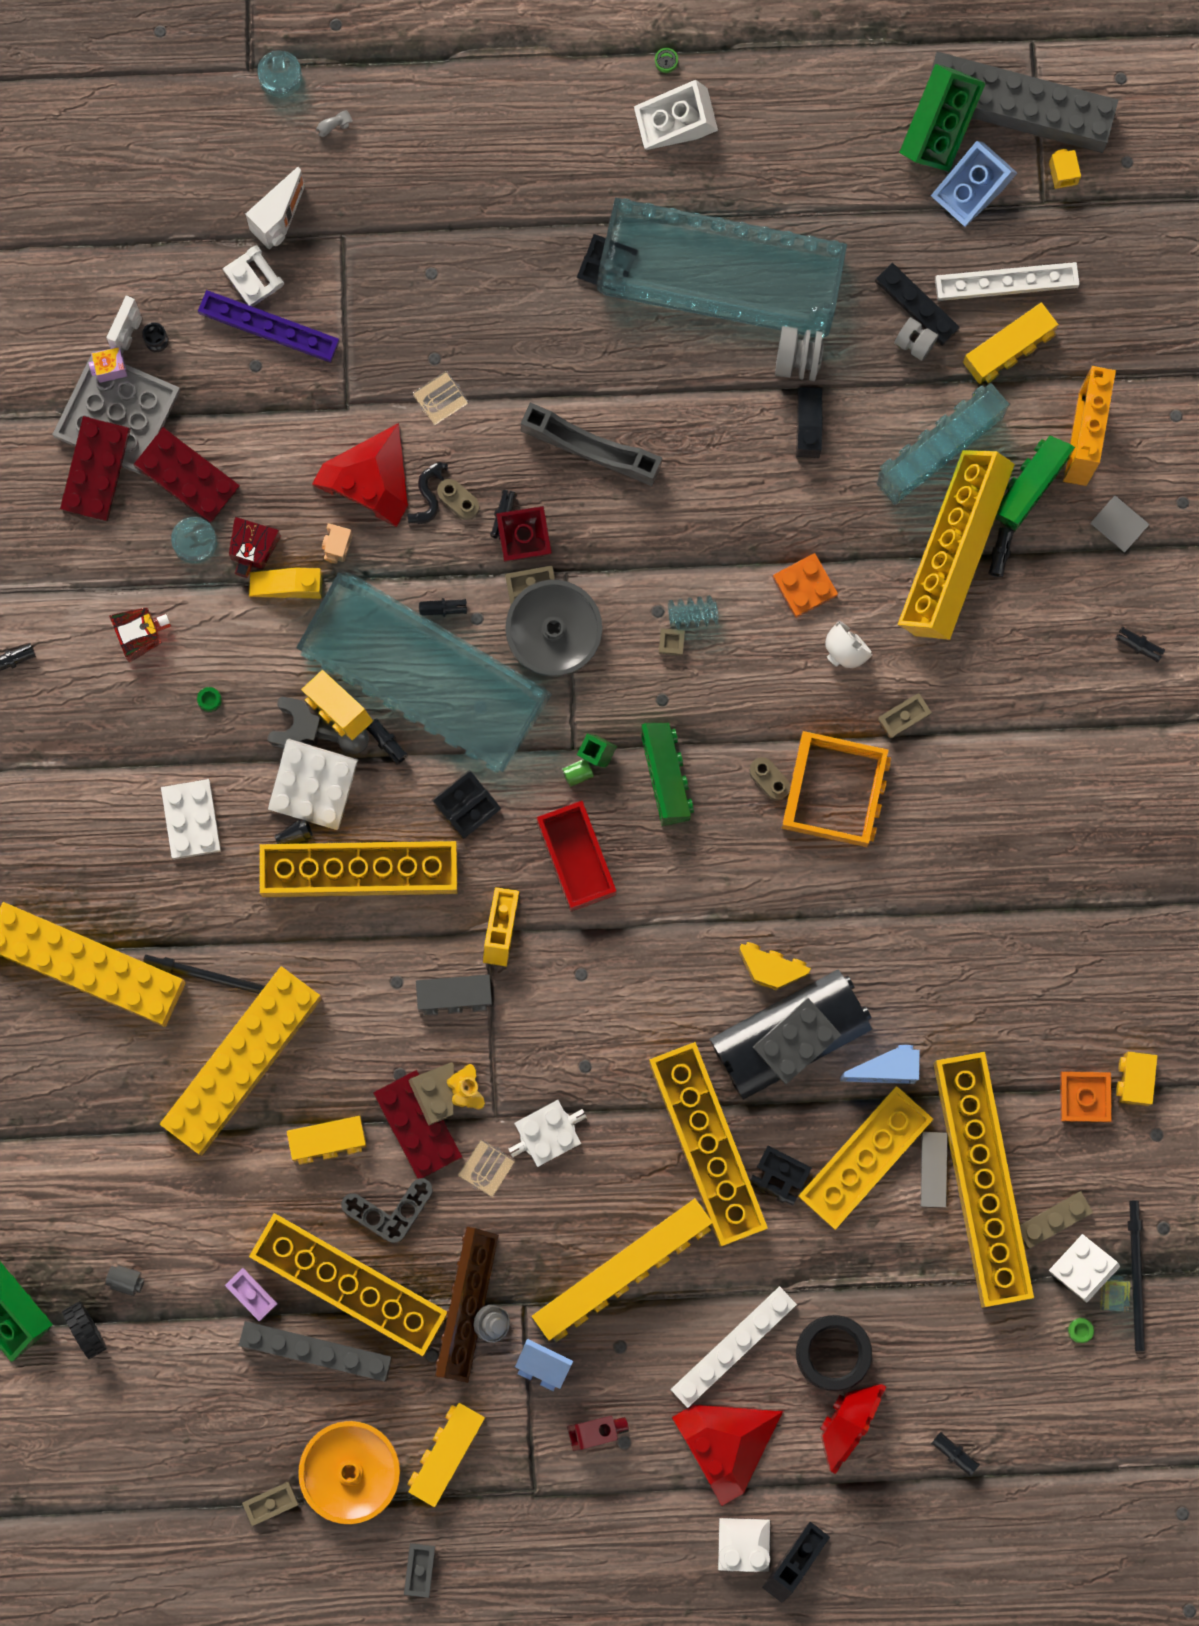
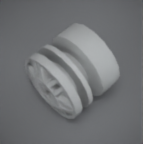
[775,326,824,381]

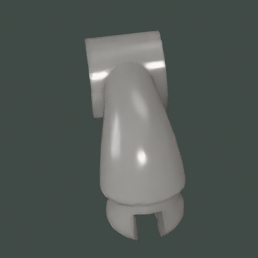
[316,110,353,137]

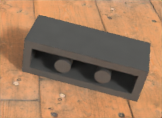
[416,975,492,1016]

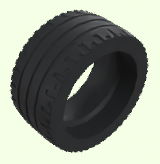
[796,1315,872,1391]

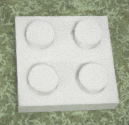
[106,296,142,354]
[1049,1234,1120,1303]

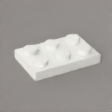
[161,779,221,860]

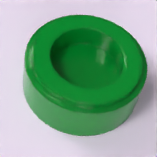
[197,687,222,712]

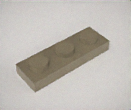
[1020,1191,1093,1249]

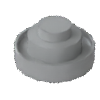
[473,1305,510,1343]

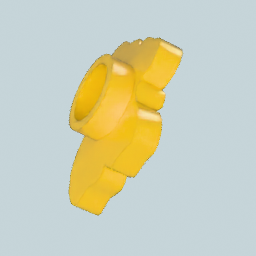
[447,1064,485,1110]

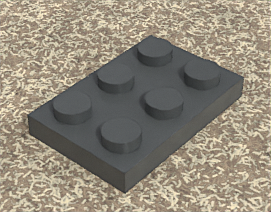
[753,998,841,1084]

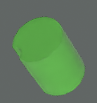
[562,759,594,787]

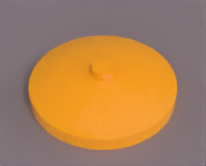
[299,1421,400,1524]

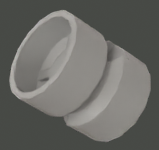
[894,317,939,361]

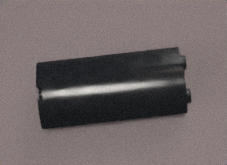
[710,969,872,1100]

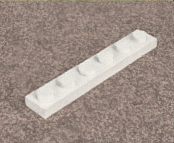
[935,262,1079,301]
[670,1286,797,1408]

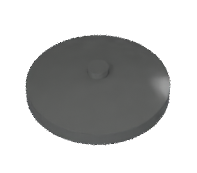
[505,580,602,677]

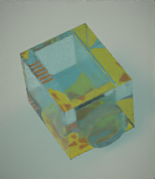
[1100,1275,1130,1312]

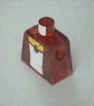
[109,608,171,662]

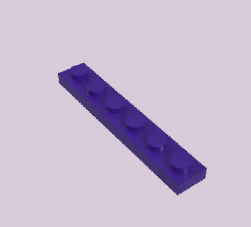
[198,290,340,363]

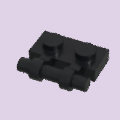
[750,1145,812,1206]

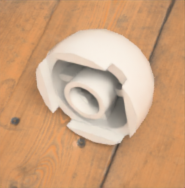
[825,621,873,668]

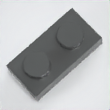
[404,1543,435,1598]

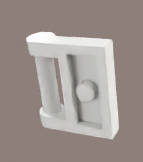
[222,245,284,307]

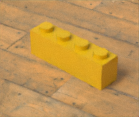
[963,302,1059,385]
[407,1403,486,1507]

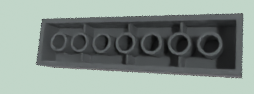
[929,52,1118,153]

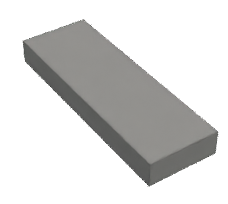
[920,1132,947,1208]

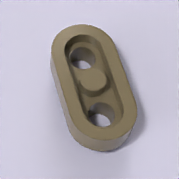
[437,479,479,520]
[749,757,790,801]

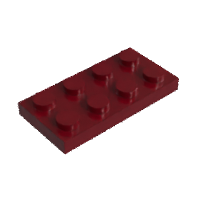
[60,416,131,521]
[134,427,240,524]
[373,1070,463,1179]

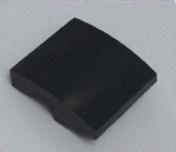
[577,234,638,294]
[432,770,501,839]

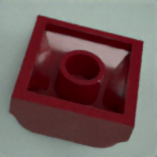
[496,506,552,562]

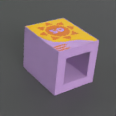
[89,347,127,383]

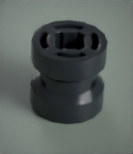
[142,322,169,352]

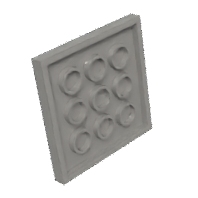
[52,351,181,474]

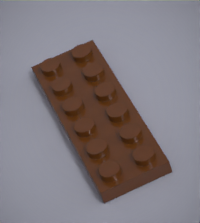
[435,1227,499,1383]

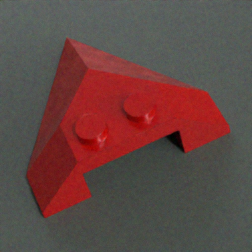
[312,423,408,527]
[820,1384,886,1474]
[672,1405,783,1506]

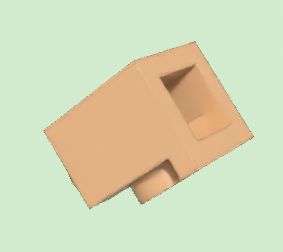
[322,523,353,564]

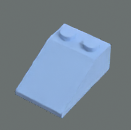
[931,141,1017,227]
[840,1045,919,1084]
[515,1339,573,1391]

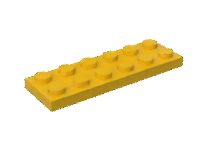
[798,1086,933,1230]

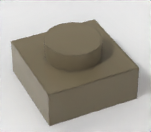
[659,628,685,656]

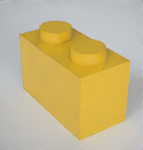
[1116,1051,1157,1106]

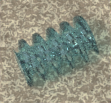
[668,595,718,630]

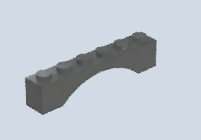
[520,402,662,486]
[238,1321,393,1382]

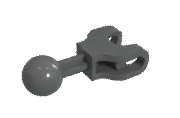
[267,697,369,755]

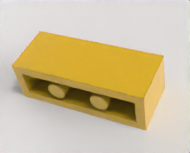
[301,670,373,741]
[287,1116,367,1165]

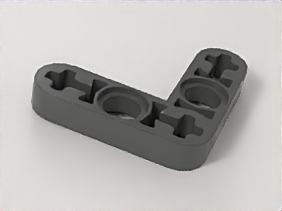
[341,1178,433,1243]

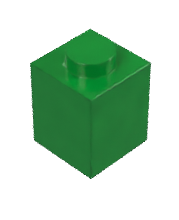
[577,733,617,768]

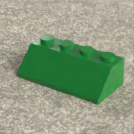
[899,64,986,172]
[995,436,1075,533]
[640,723,694,827]
[0,1261,53,1363]

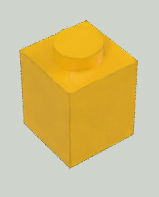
[1049,149,1081,189]

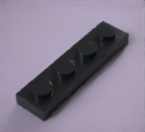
[875,262,960,346]

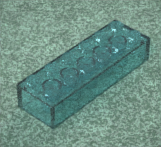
[876,383,1010,505]

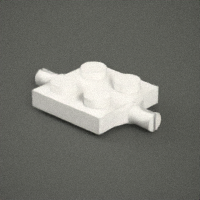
[508,1100,587,1167]

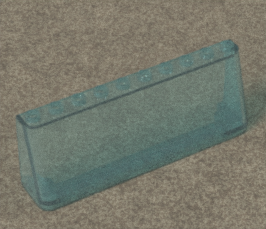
[597,197,847,338]
[296,572,552,773]

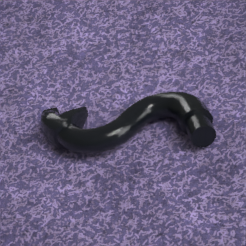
[407,462,448,524]

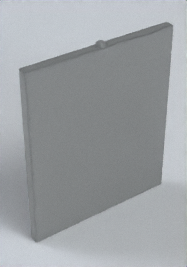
[1090,496,1150,553]

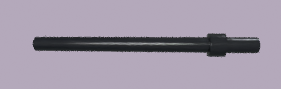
[143,954,265,994]
[1127,1200,1145,1351]

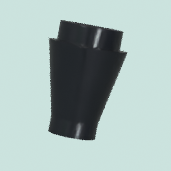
[275,820,313,844]

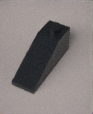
[796,387,822,458]
[762,1522,830,1603]

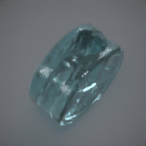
[257,50,302,98]
[171,517,217,564]

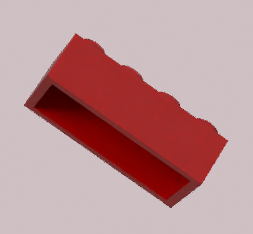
[536,801,617,912]

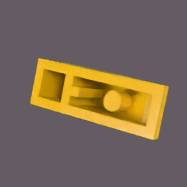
[249,568,322,599]
[483,887,519,967]

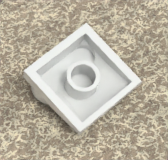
[718,1518,770,1572]

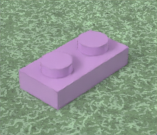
[225,1268,278,1322]

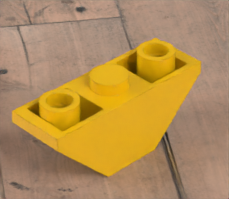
[738,942,811,991]

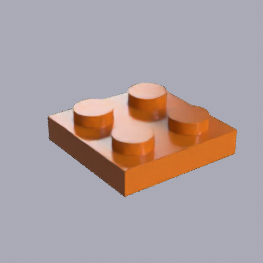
[773,553,838,618]
[1060,1071,1111,1122]

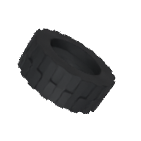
[62,1301,107,1359]

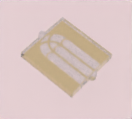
[412,371,469,425]
[458,1139,515,1198]

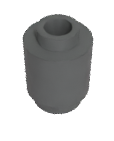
[105,1265,145,1296]

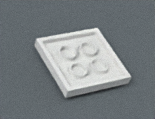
[268,739,358,830]

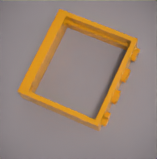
[1063,366,1116,486]
[781,731,891,847]

